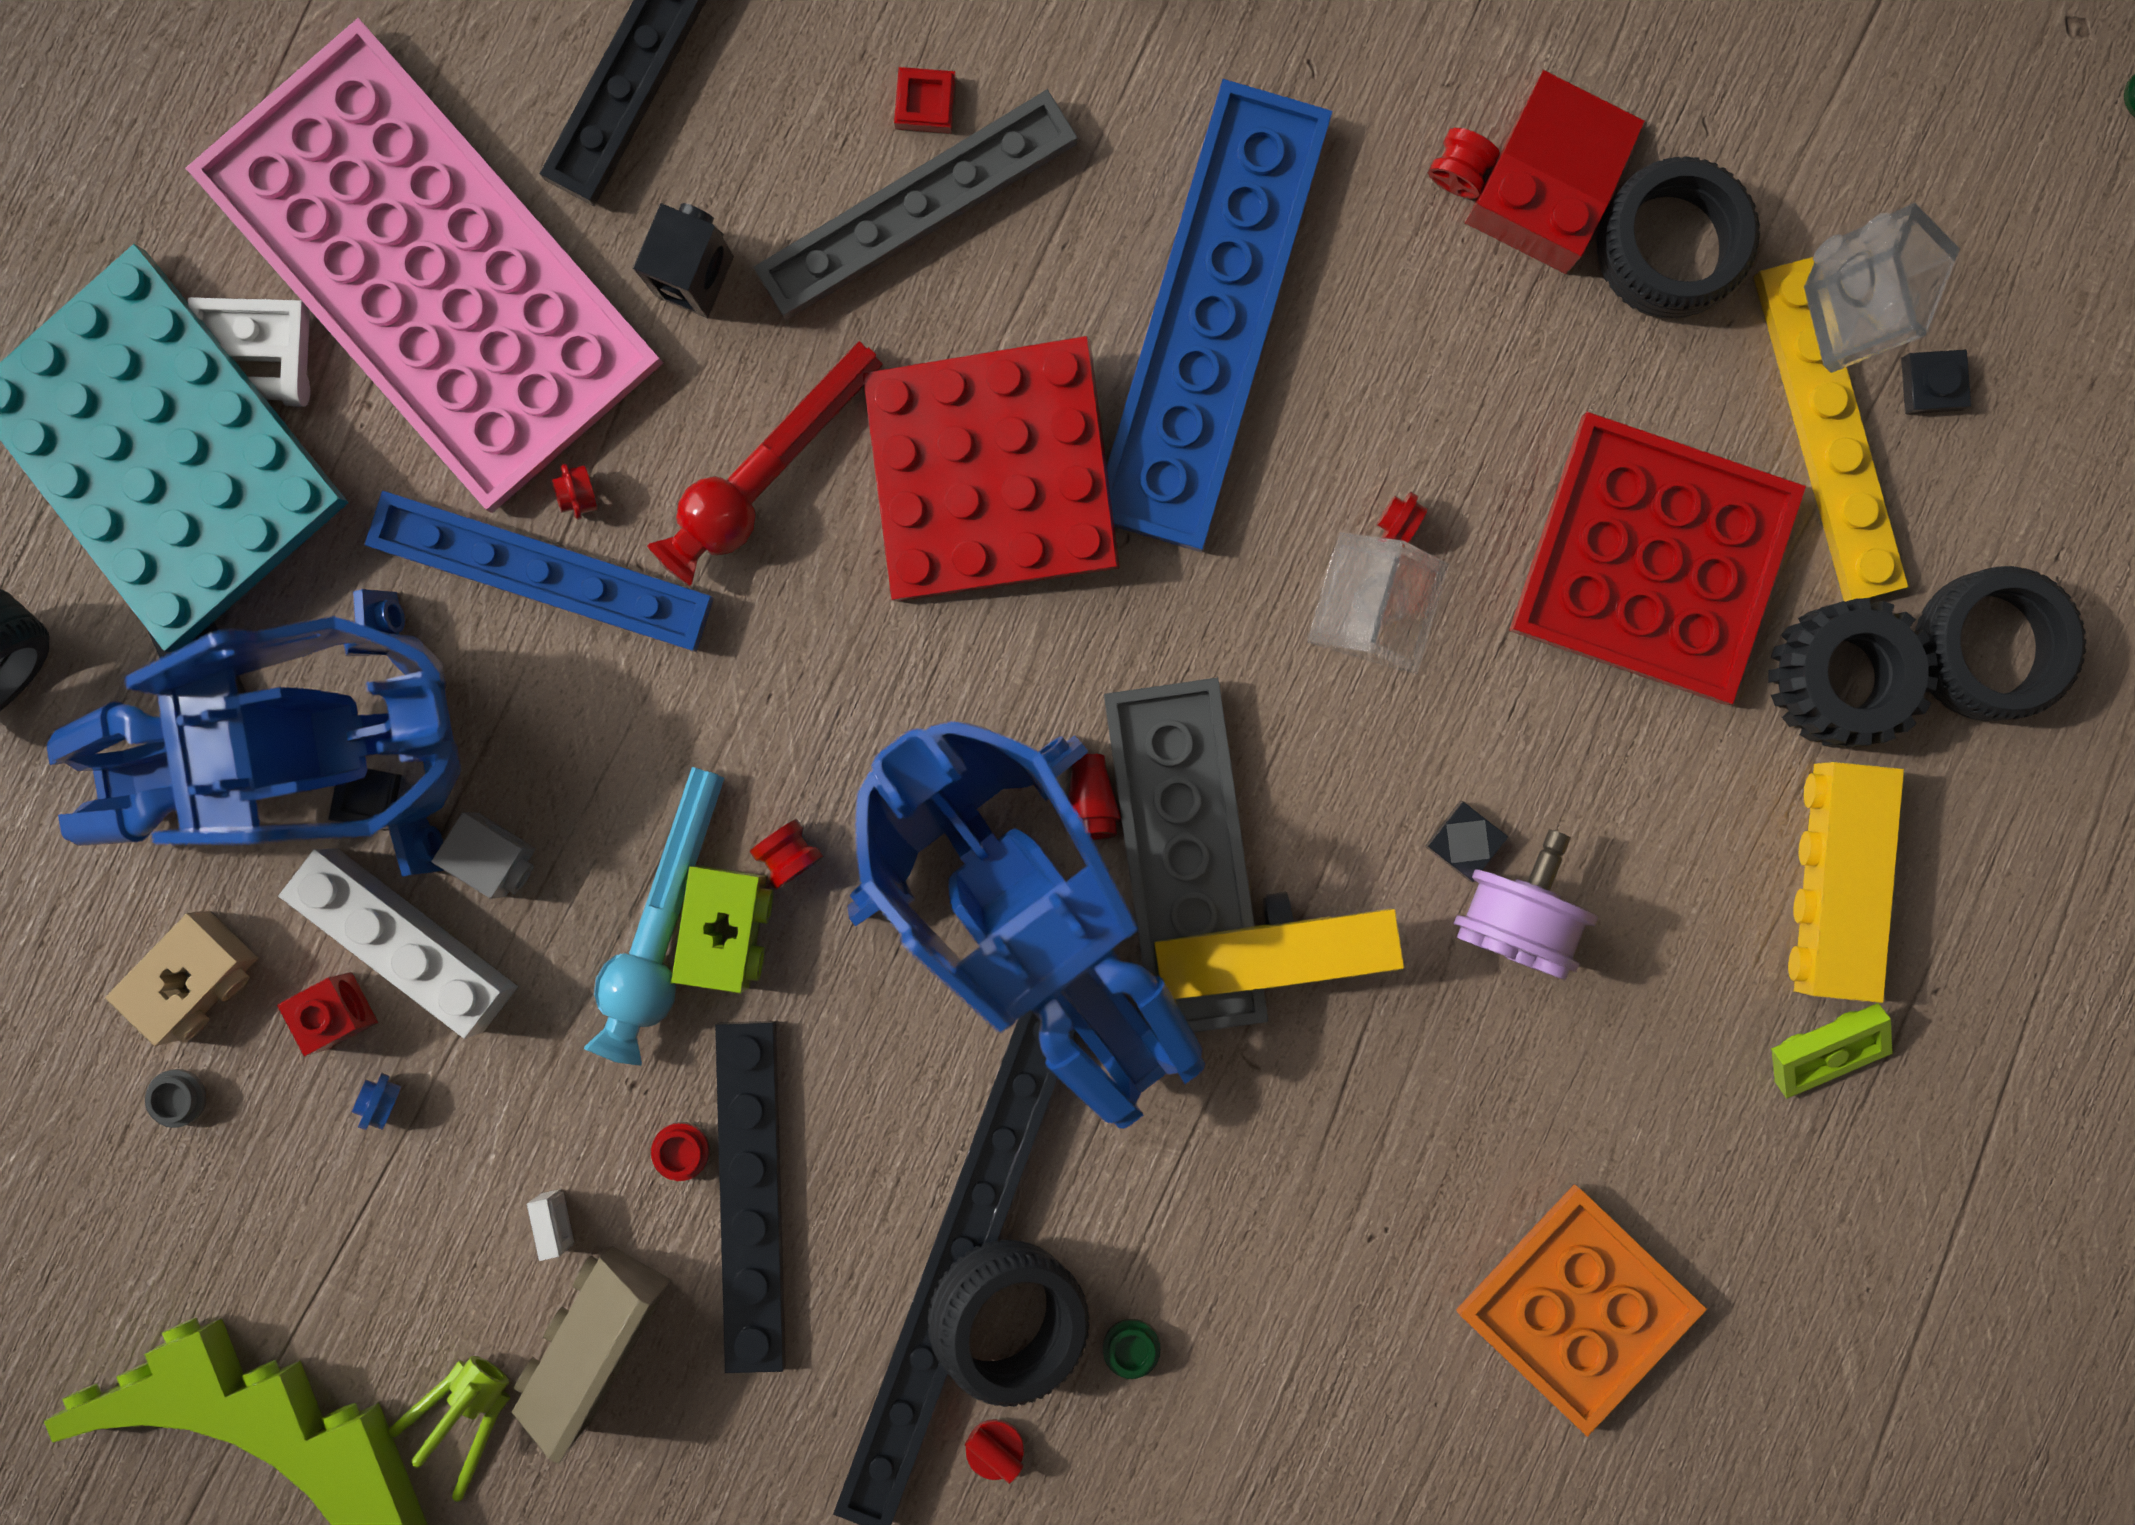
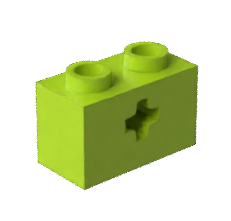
[671,865,773,993]

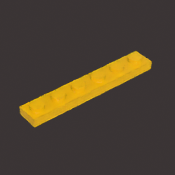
[1753,256,1908,602]

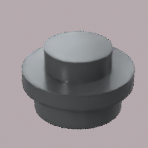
[145,1069,206,1128]

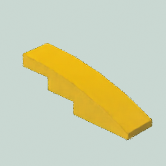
[1154,908,1404,999]

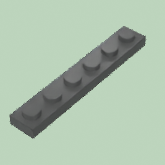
[753,89,1077,321]

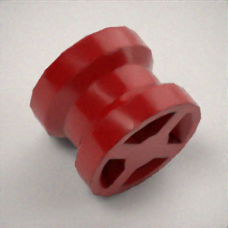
[1428,127,1500,199]
[750,819,824,889]

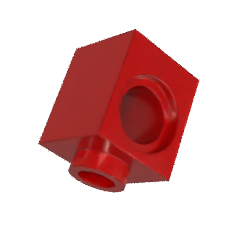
[277,972,379,1057]

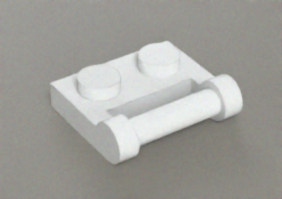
[188,298,310,407]

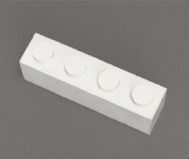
[278,848,518,1039]

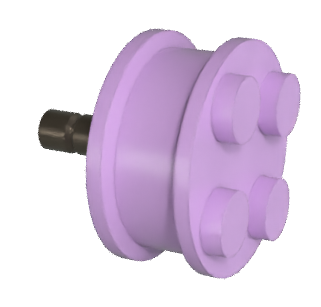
[1454,829,1598,980]

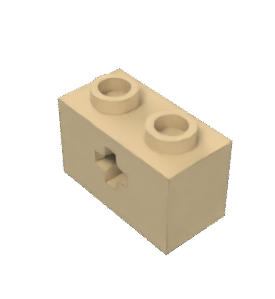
[105,911,258,1046]

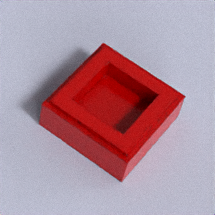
[894,67,956,134]

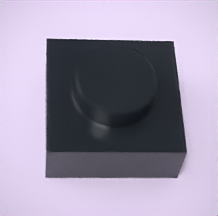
[1901,349,1971,414]

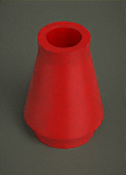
[1068,754,1121,840]

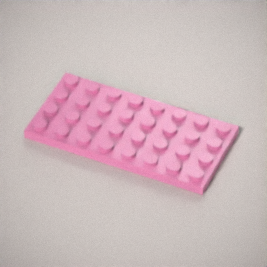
[185,18,663,513]

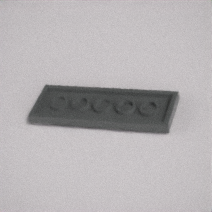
[1104,677,1268,1033]

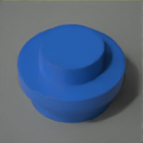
[351,1073,401,1130]

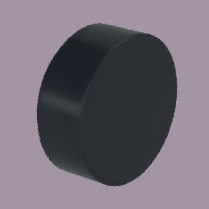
[1263,891,1294,925]

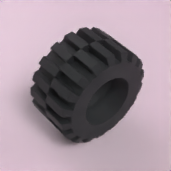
[1768,598,1938,748]

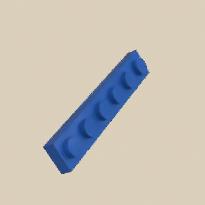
[364,490,714,652]

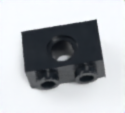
[633,203,734,319]

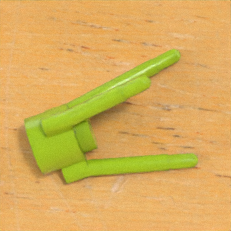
[388,1356,510,1502]

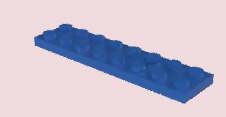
[1107,79,1333,552]

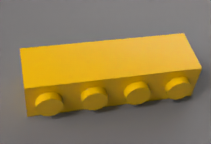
[1788,762,1904,1003]

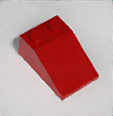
[1465,70,1645,274]

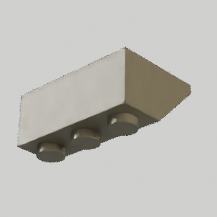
[512,1246,672,1464]

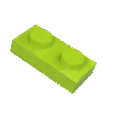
[1771,1003,1892,1099]

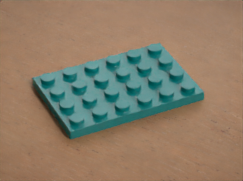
[0,244,349,653]

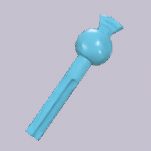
[584,767,724,1066]

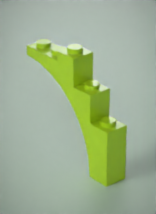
[44,1317,427,1525]

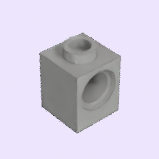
[431,812,536,899]

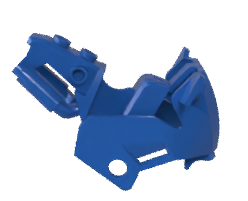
[47,589,461,877]
[847,721,1205,1129]

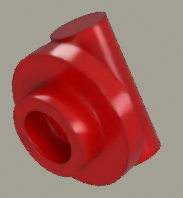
[964,1419,1024,1484]

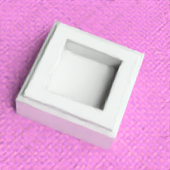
[527,1189,574,1261]

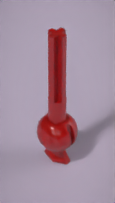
[647,341,883,587]

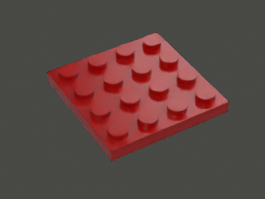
[863,336,1120,601]
[1509,412,1806,706]

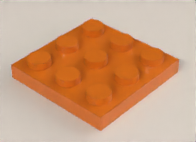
[1456,1184,1707,1437]

